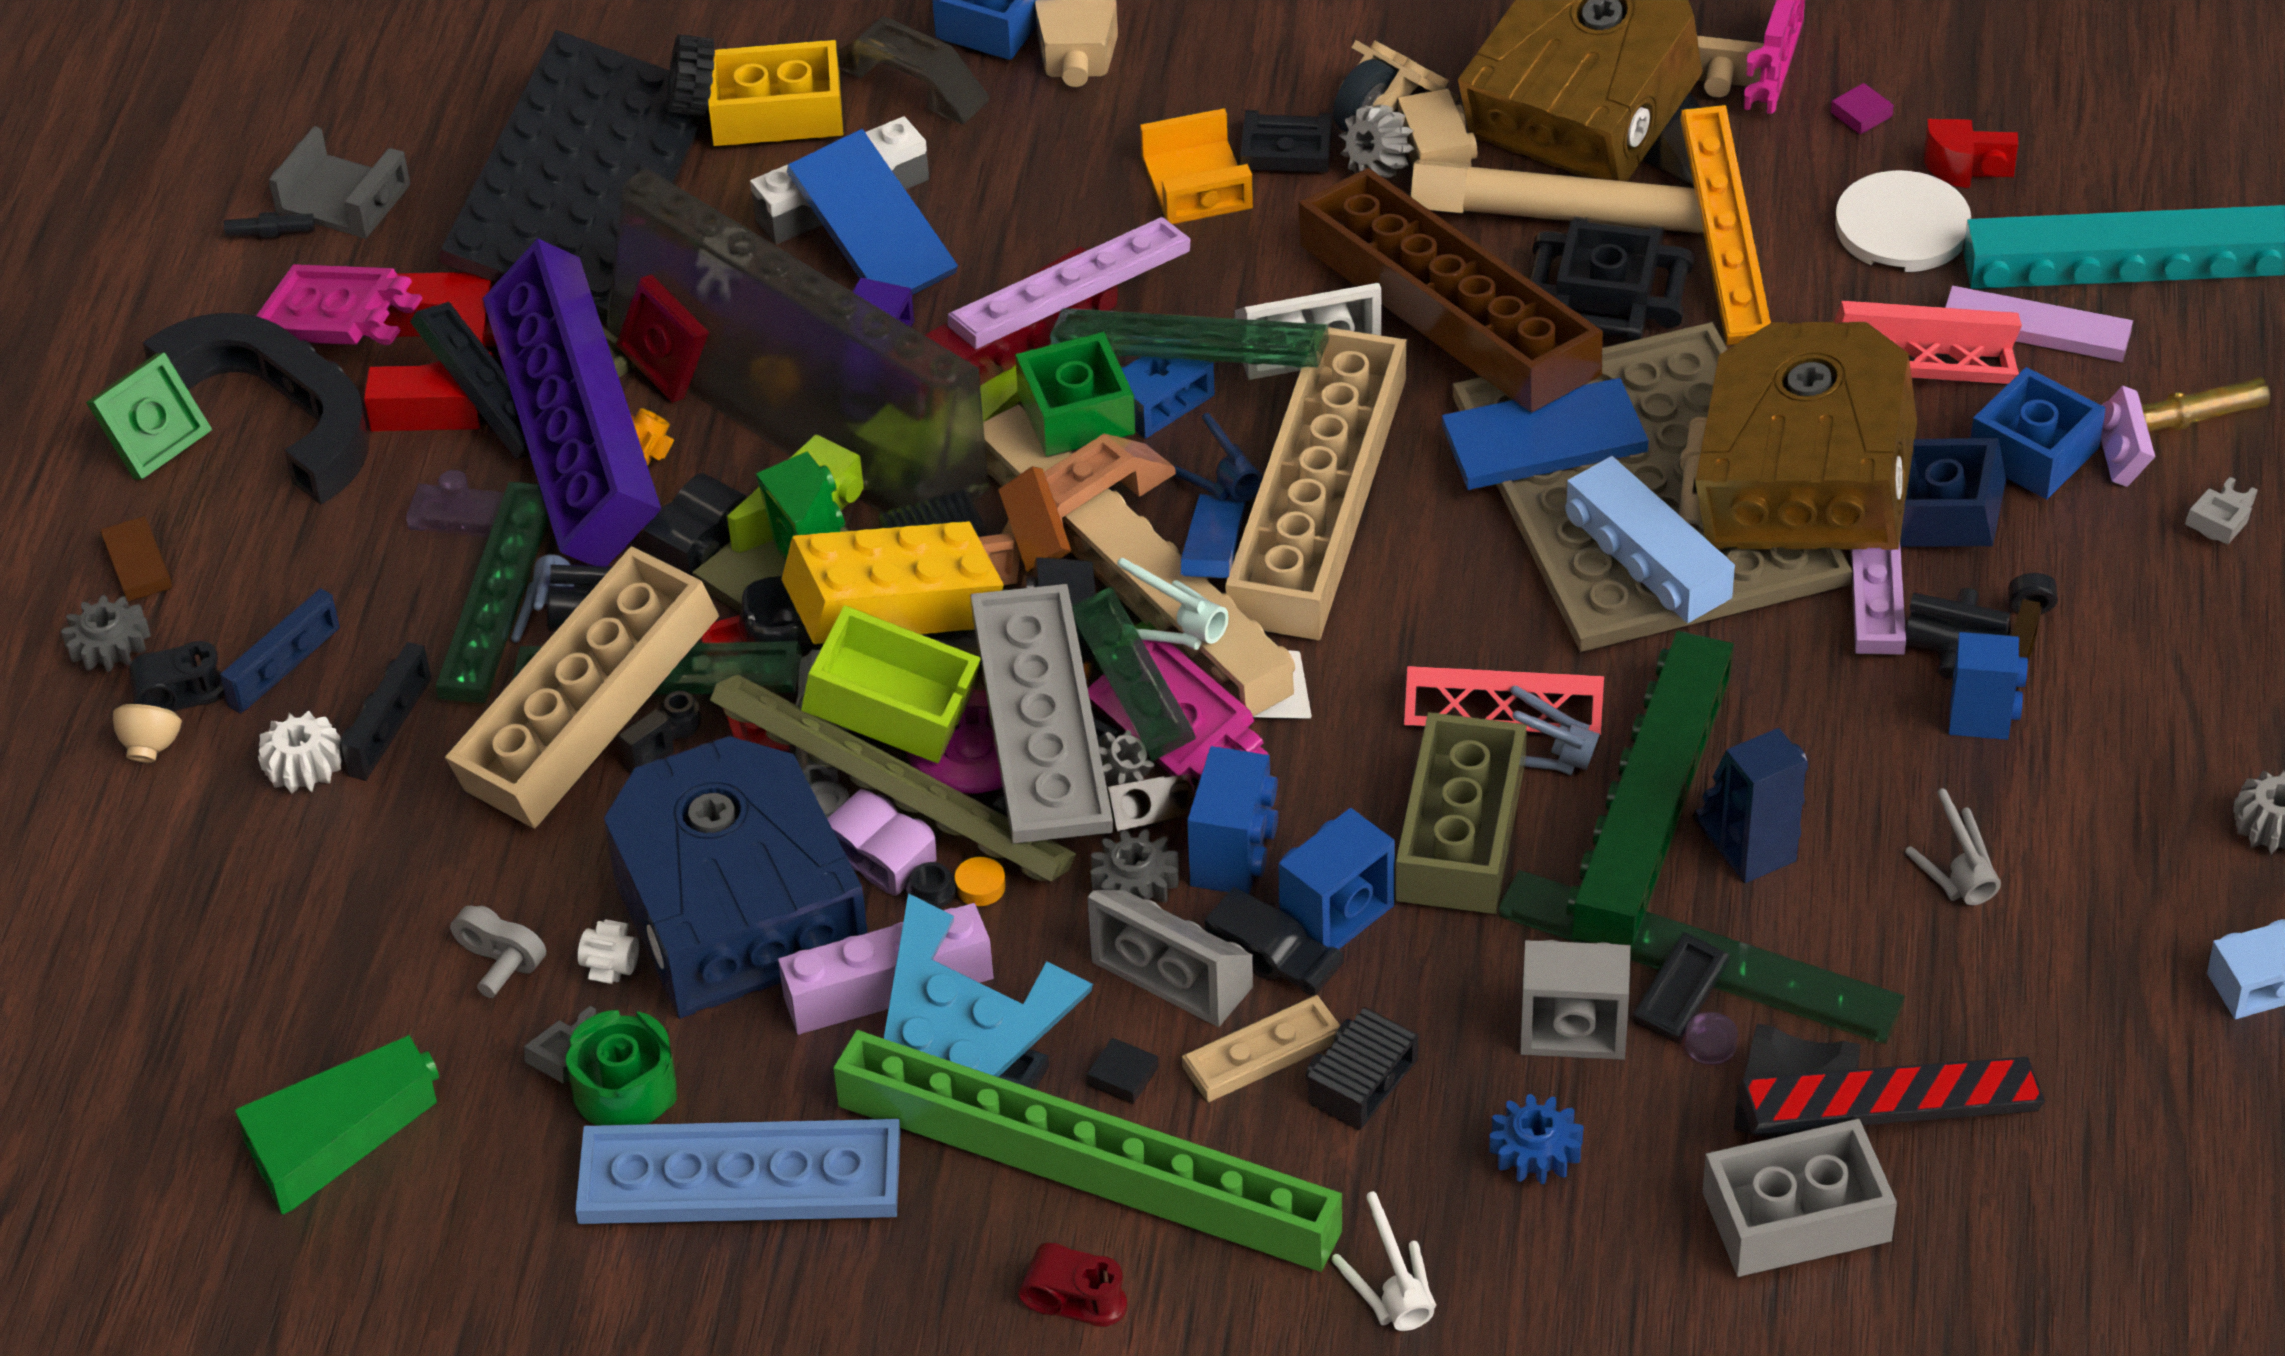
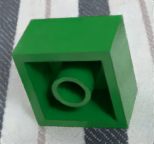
[1015,332,1135,457]

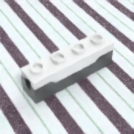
[750,116,929,244]

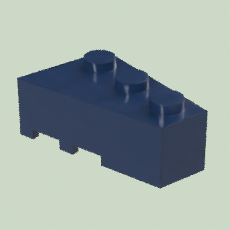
[1692,728,1808,883]

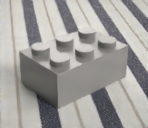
[1702,1119,1897,1277]

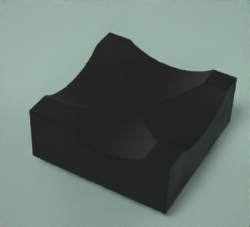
[1733,1023,1861,1138]

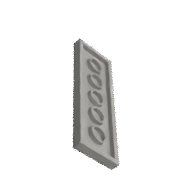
[970,584,1113,843]

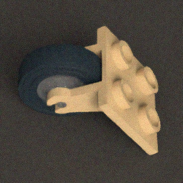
[1333,40,1459,132]

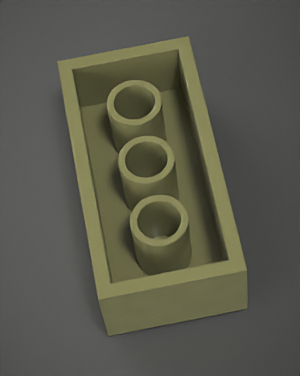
[1396,712,1527,914]

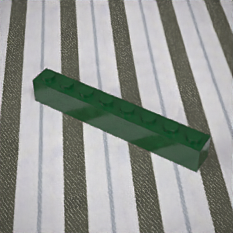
[1566,631,1734,952]

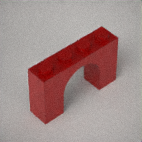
[364,272,497,432]

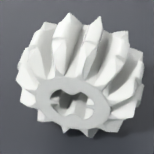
[258,711,342,794]

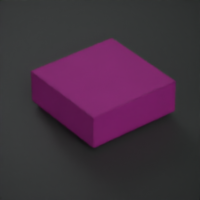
[1831,83,1894,135]

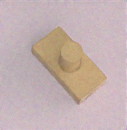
[1697,36,1764,97]

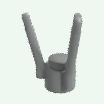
[1905,788,2001,905]

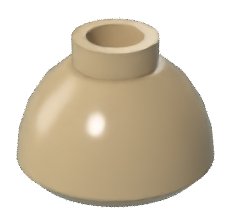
[113,704,182,763]

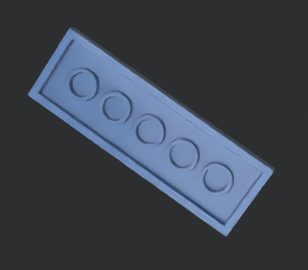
[576,1119,901,1224]

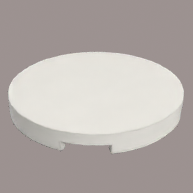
[1835,170,1971,272]

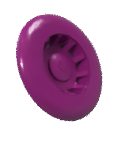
[906,689,1002,793]

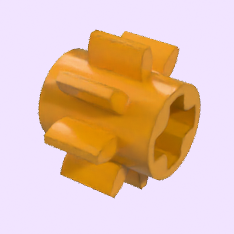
[631,408,674,466]

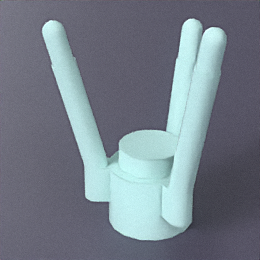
[1117,558,1229,650]

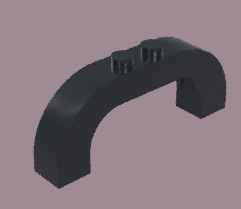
[142,313,369,505]

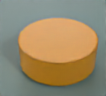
[954,857,1006,906]

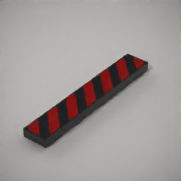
[1736,1057,2045,1134]

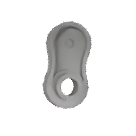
[450,905,546,998]

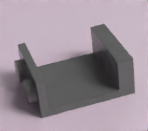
[269,126,411,239]

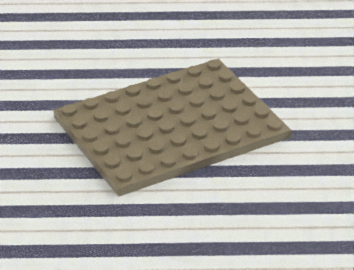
[1453,322,1852,652]

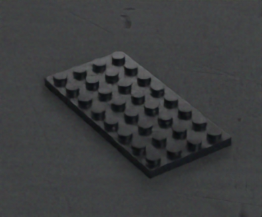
[439,30,709,322]

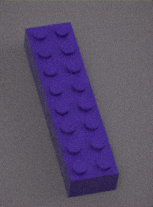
[483,238,661,566]

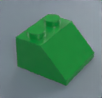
[756,451,845,560]

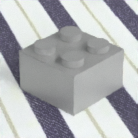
[1521,940,1630,1060]

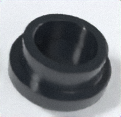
[906,862,957,908]

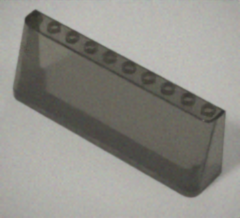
[607,167,989,513]

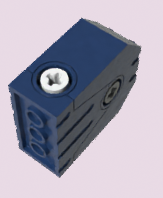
[604,736,868,1019]

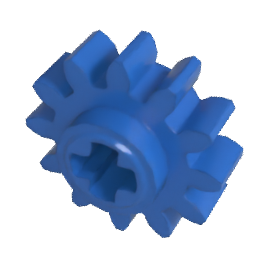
[1489,1094,1584,1184]

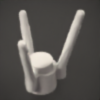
[1331,1191,1436,1331]

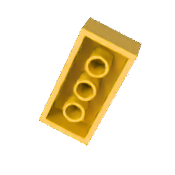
[781,521,1004,644]

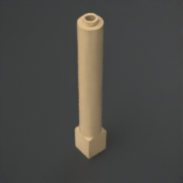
[1411,160,1704,234]

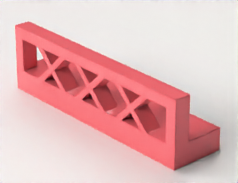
[1834,301,2022,384]
[1404,666,1604,735]

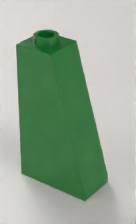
[235,1035,439,1215]

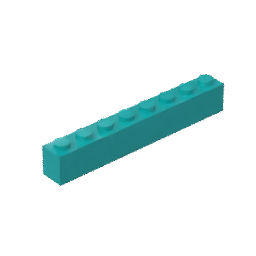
[1963,205,2285,289]

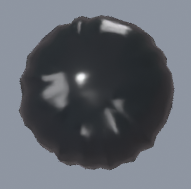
[739,576,812,656]

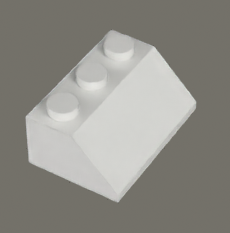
[1235,283,1381,380]

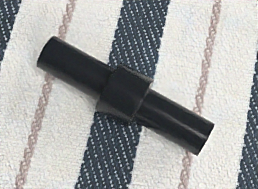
[224,211,315,239]

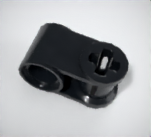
[129,641,225,711]

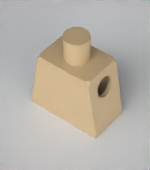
[1035,0,1118,87]

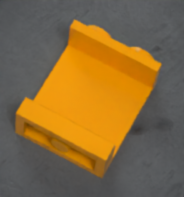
[1140,108,1253,224]

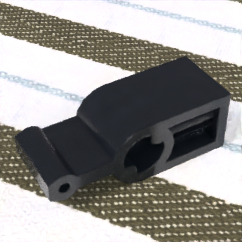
[1205,887,1344,996]

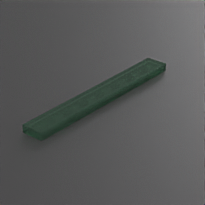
[1499,870,1905,1044]

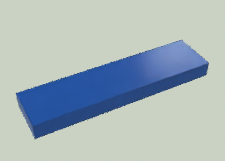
[1181,494,1246,578]

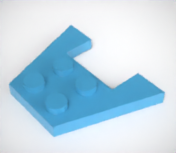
[884,894,1093,1077]

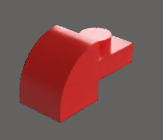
[1924,119,2018,188]

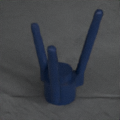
[1173,413,1263,502]

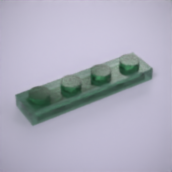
[1072,587,1196,761]

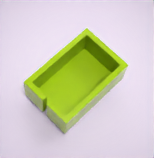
[801,605,981,764]

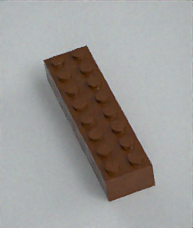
[1298,168,1603,413]

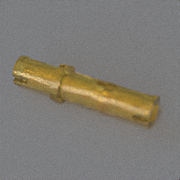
[2141,377,2270,432]

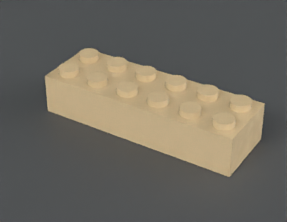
[445,546,719,829]

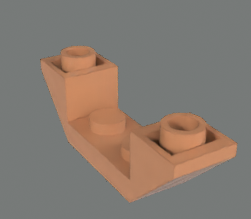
[1001,433,1176,564]

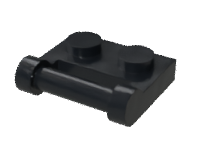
[1240,110,1333,172]

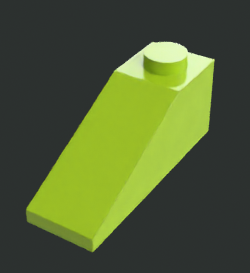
[727,434,864,553]

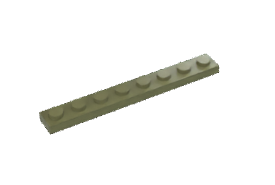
[710,674,1076,882]

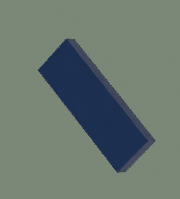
[220,588,340,714]

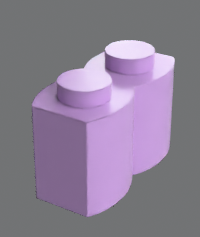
[827,789,937,896]

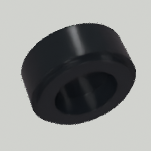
[2008,573,2058,615]

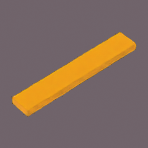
[1680,105,1771,345]

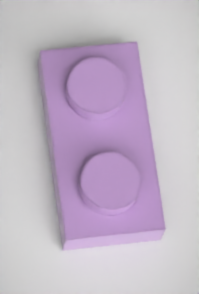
[2101,386,2155,487]

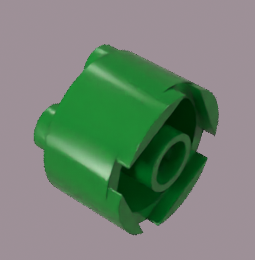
[566,1010,677,1126]

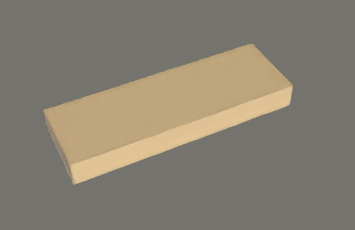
[1182,995,1340,1103]

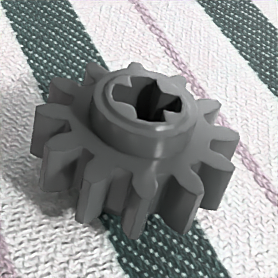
[61,595,151,672]
[1091,829,1179,903]

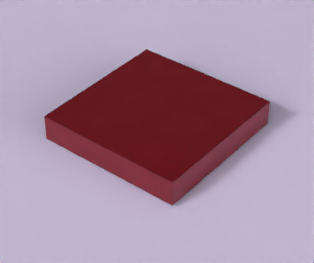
[616,274,709,403]

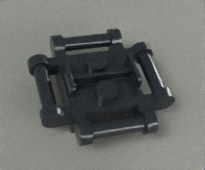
[1529,216,1695,342]

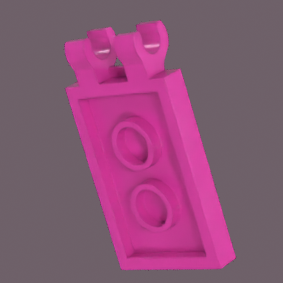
[1743,0,1805,114]
[256,264,423,345]
[1088,629,1268,782]

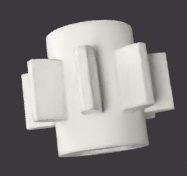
[578,919,639,984]

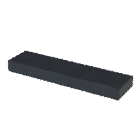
[410,302,530,460]

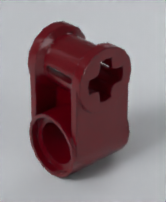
[1018,1242,1128,1327]

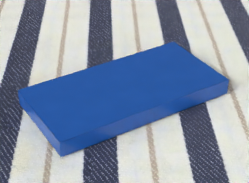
[786,129,958,295]
[1442,378,1649,490]

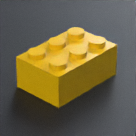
[708,40,843,146]

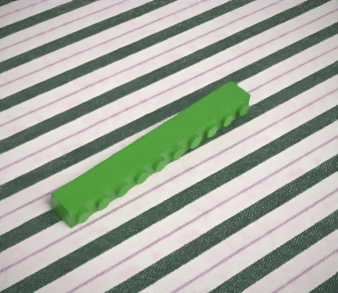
[834,1030,1342,1272]

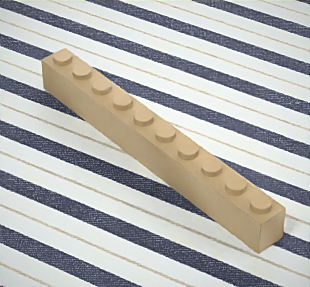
[972,404,1295,716]

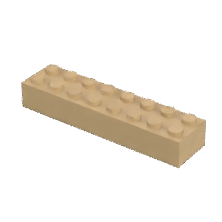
[1225,325,1406,640]

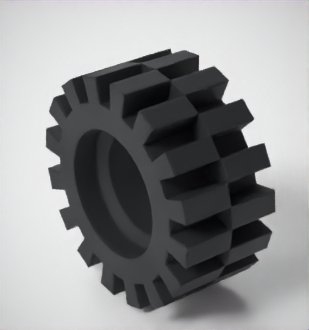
[667,34,715,116]

